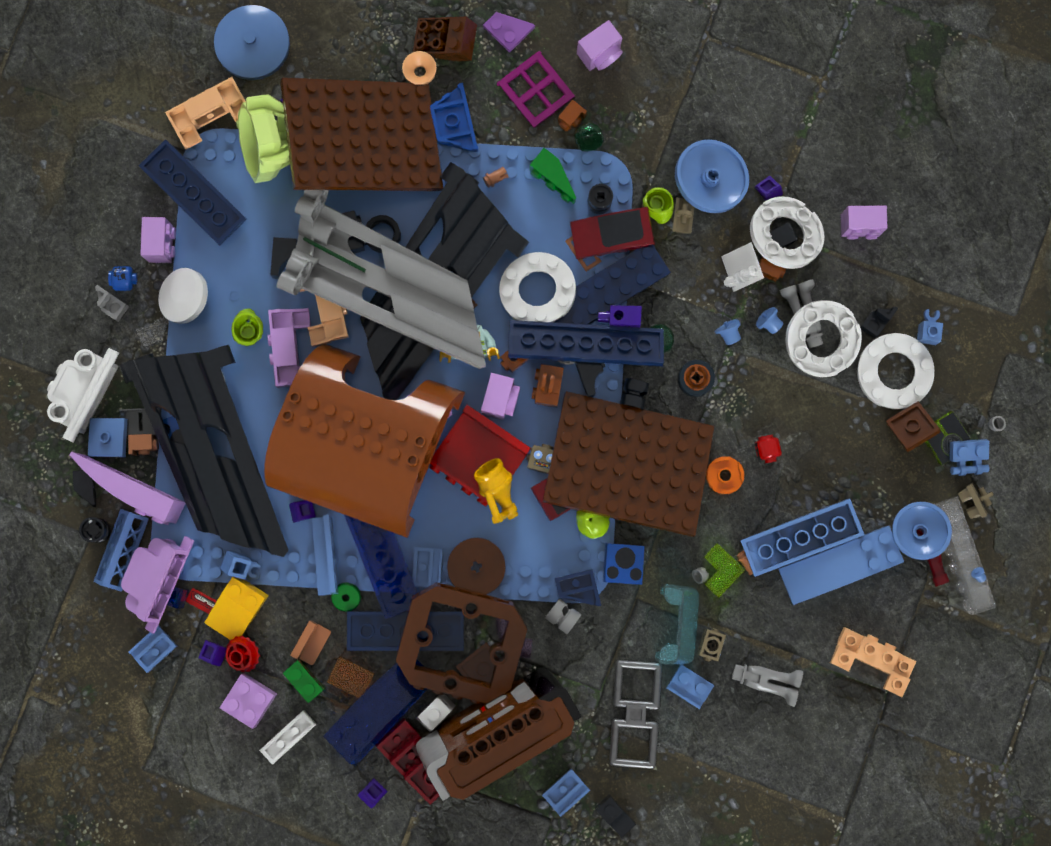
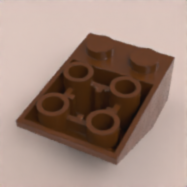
[413,16,477,61]

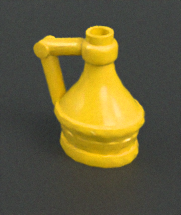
[474,458,518,524]

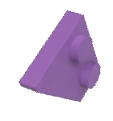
[483,12,535,53]

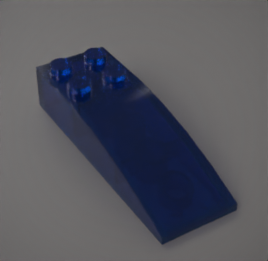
[344,515,418,619]
[323,659,427,765]

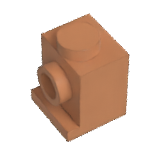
[128,434,159,456]

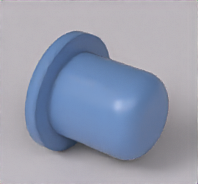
[971,567,986,583]

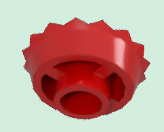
[225,635,260,673]

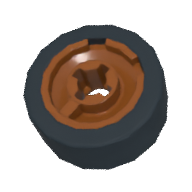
[678,360,715,397]

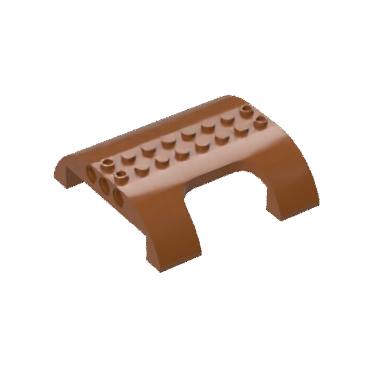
[264,344,465,538]

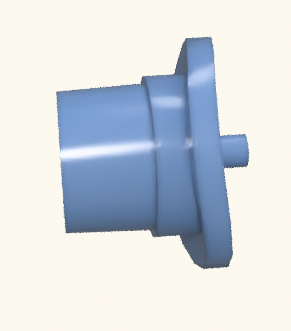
[756,307,783,334]
[715,319,741,345]

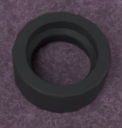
[366,215,401,253]

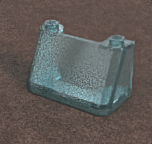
[655,584,700,665]

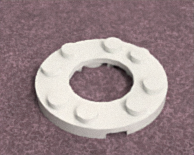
[750,197,824,269]
[499,252,576,323]
[785,300,862,377]
[857,333,935,410]

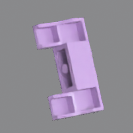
[268,308,311,388]

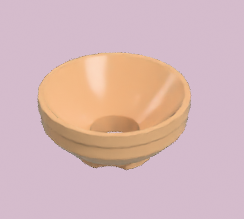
[402,51,437,85]

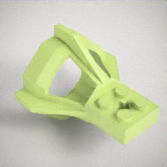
[236,94,290,183]

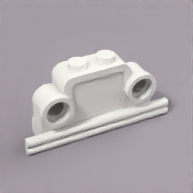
[47,348,119,443]

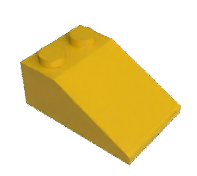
[204,577,269,640]

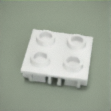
[721,242,764,292]

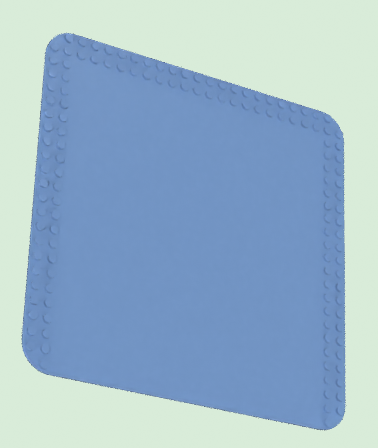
[151,128,633,603]

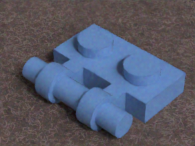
[950,439,989,476]

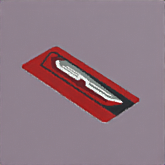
[186,588,217,614]

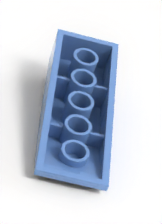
[740,499,864,577]
[778,526,904,605]

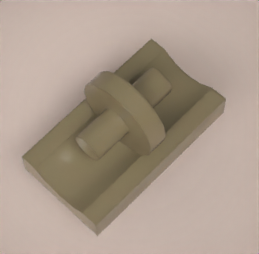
[672,197,694,234]
[958,483,994,519]

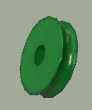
[331,582,361,612]

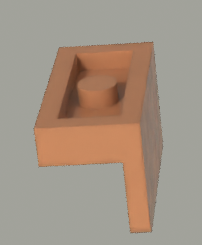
[290,620,331,665]

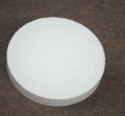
[158,268,208,324]

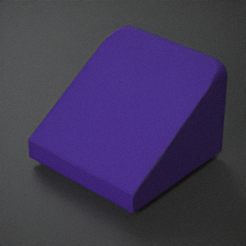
[755,176,783,201]
[289,500,316,523]
[198,640,227,666]
[358,778,388,808]

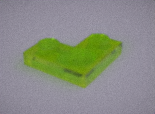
[704,543,745,598]

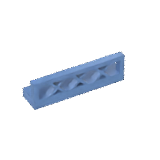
[93,509,149,591]
[312,514,339,596]

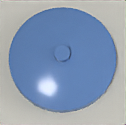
[214,5,290,80]
[675,140,749,213]

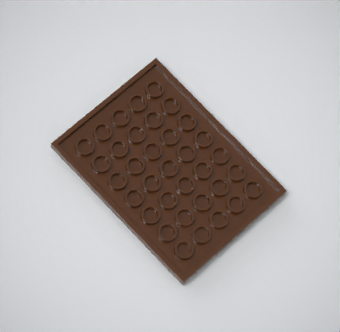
[280,78,443,191]
[543,391,714,537]

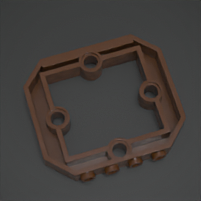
[396,582,527,704]

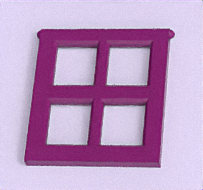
[497,51,575,128]

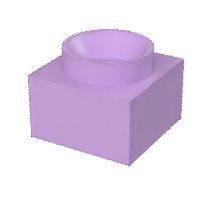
[577,20,622,71]
[481,373,520,420]

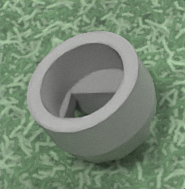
[988,416,1006,432]
[692,567,709,584]

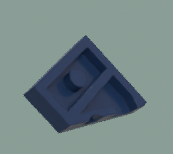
[554,569,601,606]

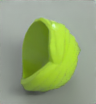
[643,187,674,224]
[231,308,263,346]
[576,511,610,539]

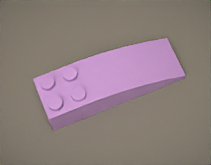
[70,452,186,525]

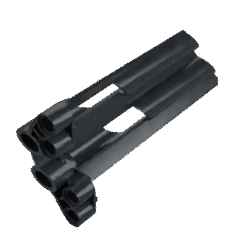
[360,162,529,400]
[119,345,289,557]

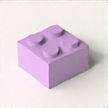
[841,206,887,240]
[141,217,176,263]
[220,673,277,729]

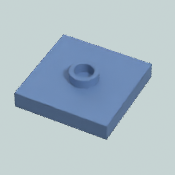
[88,418,128,457]

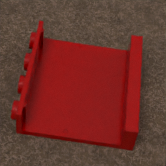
[429,405,531,507]

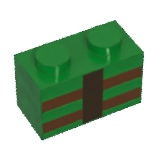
[283,659,325,703]

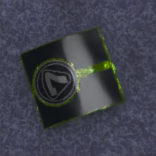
[925,411,971,465]

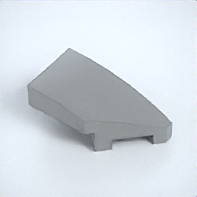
[95,285,129,322]

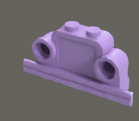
[121,536,194,634]

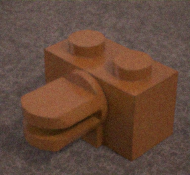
[531,364,564,408]

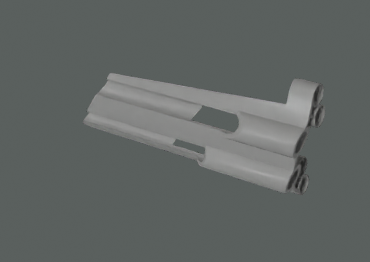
[277,190,486,369]

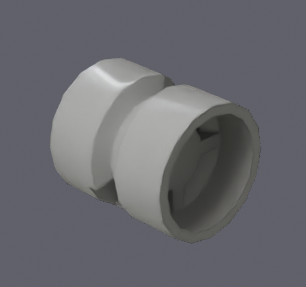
[545,598,581,634]

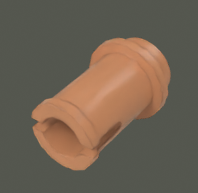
[483,166,508,188]
[736,550,753,575]

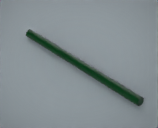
[303,237,366,273]

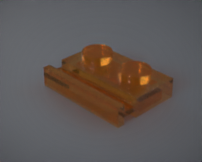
[327,656,375,699]

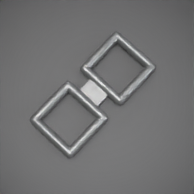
[609,660,662,769]

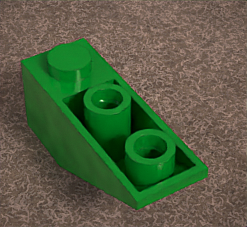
[530,148,576,204]

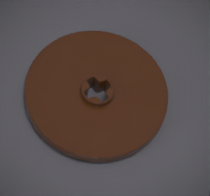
[447,538,506,595]

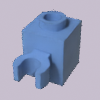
[917,309,943,345]
[220,550,260,580]

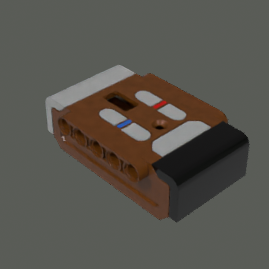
[416,667,582,801]

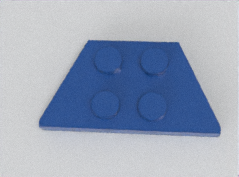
[430,83,478,152]

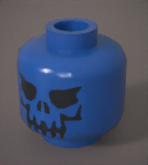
[108,266,137,291]

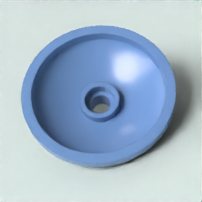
[892,502,952,560]

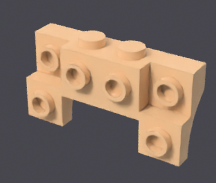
[165,77,246,150]
[300,289,349,347]
[830,627,916,697]

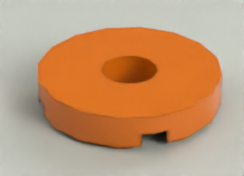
[706,456,744,494]

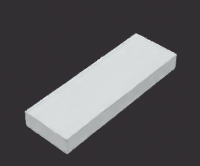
[260,710,317,765]

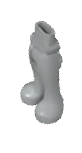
[780,279,823,349]
[732,664,803,707]

